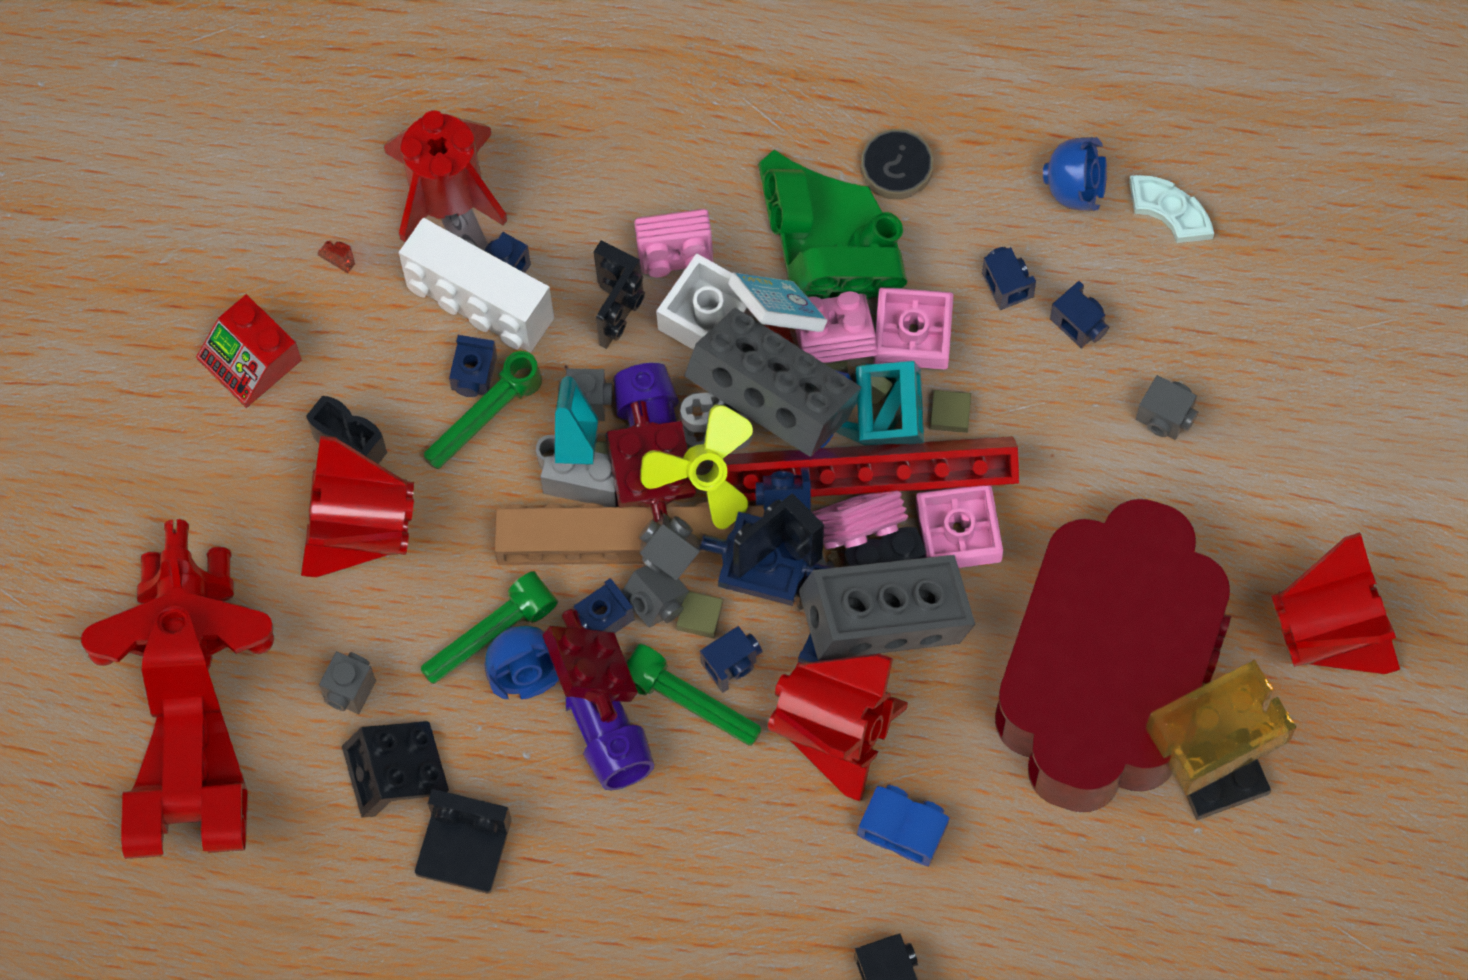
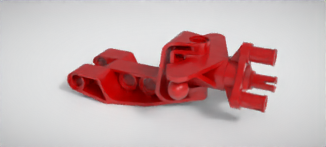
[81,519,274,859]

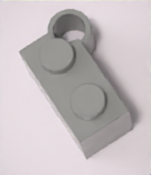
[536,435,618,507]

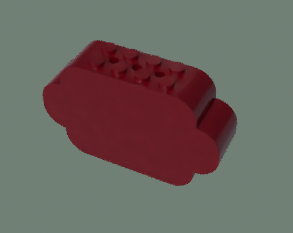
[995,499,1232,812]

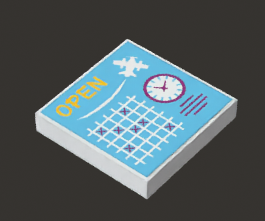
[728,272,828,332]

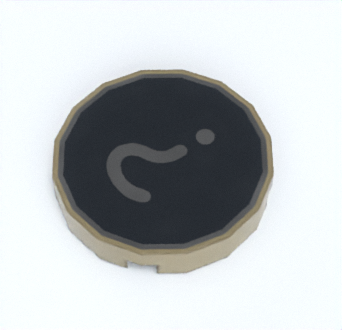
[861,129,933,199]

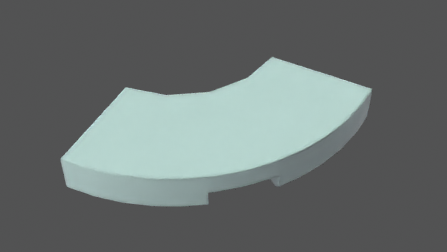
[1129,175,1214,243]

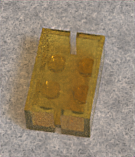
[1146,660,1296,796]

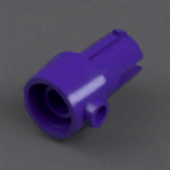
[613,363,688,450]
[566,697,655,791]

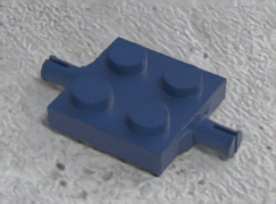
[700,512,831,606]

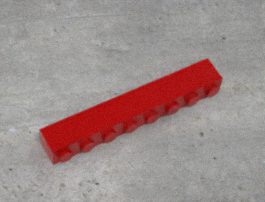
[711,436,1019,501]

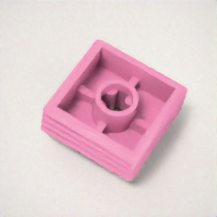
[634,209,714,278]
[874,287,953,369]
[795,291,877,363]
[916,486,1003,568]
[812,491,908,549]

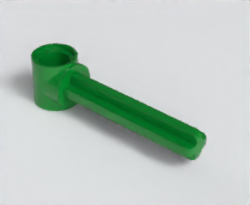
[424,351,542,469]
[421,571,558,684]
[626,644,762,746]

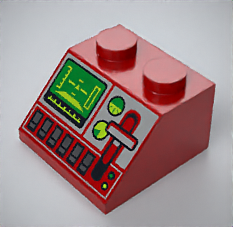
[196,294,302,408]

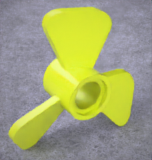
[640,405,753,529]

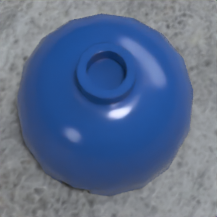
[1043,137,1107,211]
[484,626,559,700]

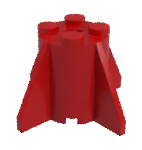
[384,110,507,242]
[301,436,414,578]
[1271,532,1400,674]
[768,653,908,802]

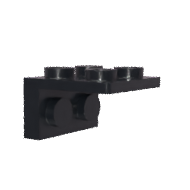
[594,240,645,349]
[733,493,824,578]
[342,721,449,818]
[1179,729,1271,820]
[415,789,512,894]

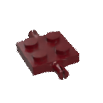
[605,401,696,522]
[542,609,638,723]

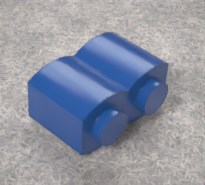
[857,785,950,867]

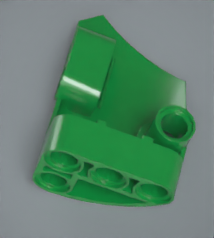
[758,149,908,300]

